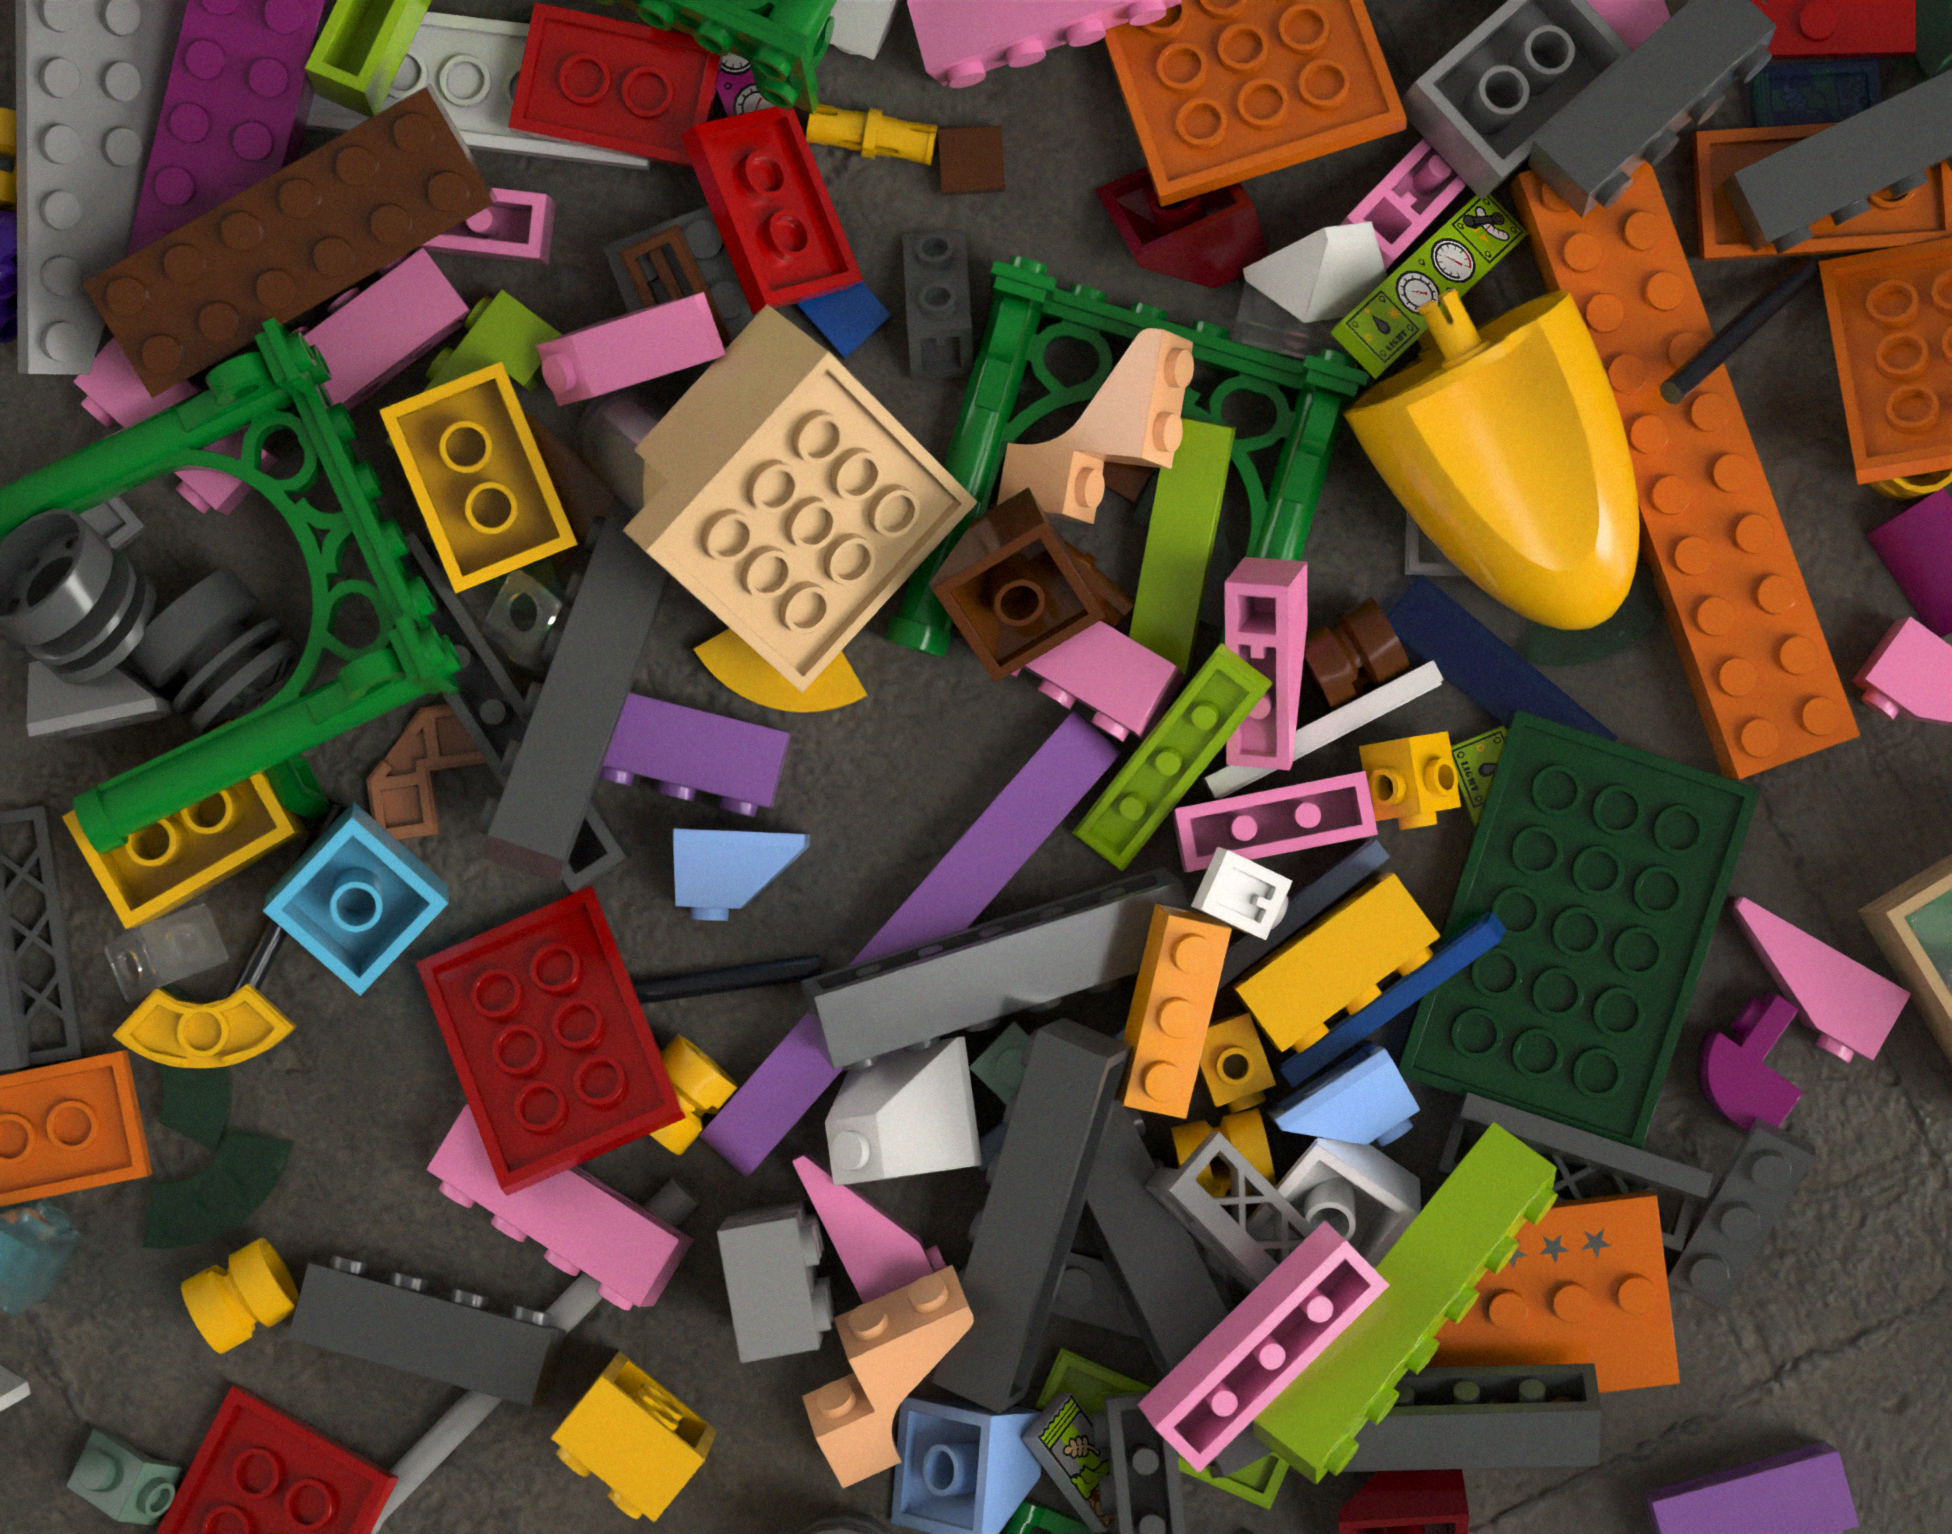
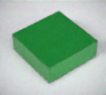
[265,754,330,821]

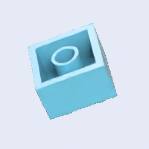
[263,801,449,996]

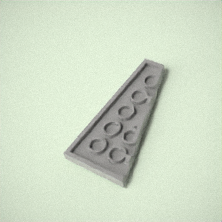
[16,0,188,375]

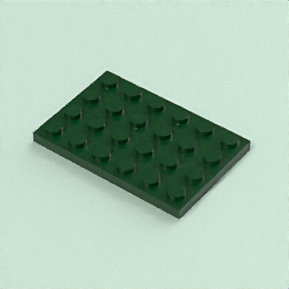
[1396,709,1762,1150]

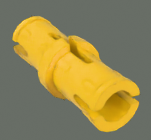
[806,103,938,166]

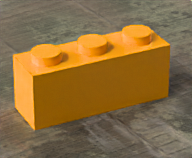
[1117,903,1232,1119]

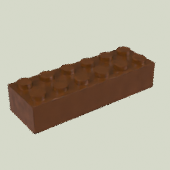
[82,83,497,398]

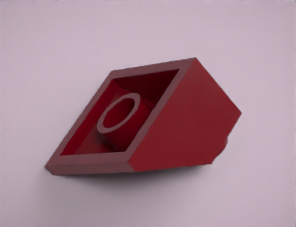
[1095,166,1269,289]
[1337,1469,1469,1534]

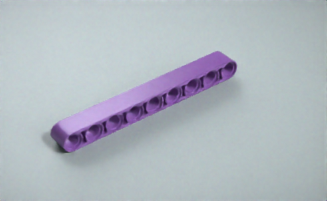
[698,710,1122,1178]

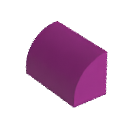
[1865,487,1952,638]

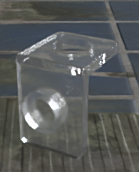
[480,570,562,668]
[104,904,229,1003]

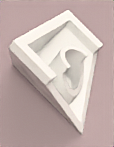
[1243,222,1388,323]

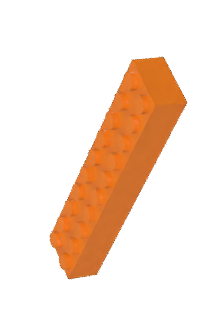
[1508,161,1860,780]

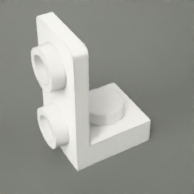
[1191,847,1292,940]

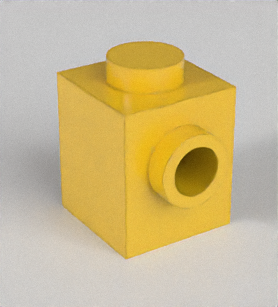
[1199,1010,1276,1113]

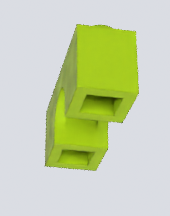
[385,289,562,449]

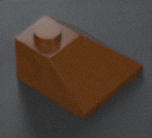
[930,487,1106,683]

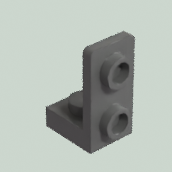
[903,230,974,380]

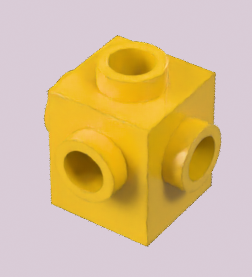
[1359,731,1461,830]

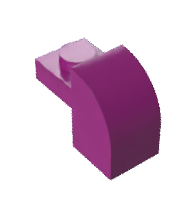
[1696,992,1804,1135]

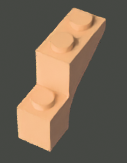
[997,328,1194,524]
[802,1265,974,1488]

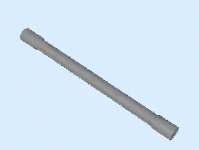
[371,1177,699,1534]

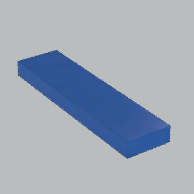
[1280,911,1506,1088]

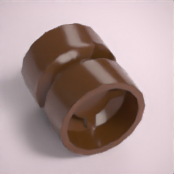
[1303,597,1410,712]

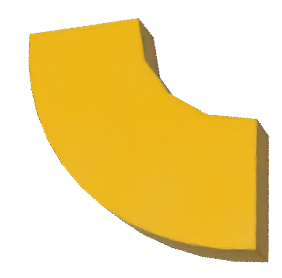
[694,628,868,713]
[112,983,297,1069]

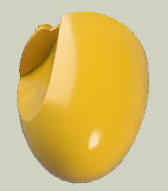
[1342,288,1640,630]

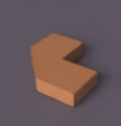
[367,704,487,840]

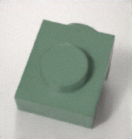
[66,1429,184,1526]

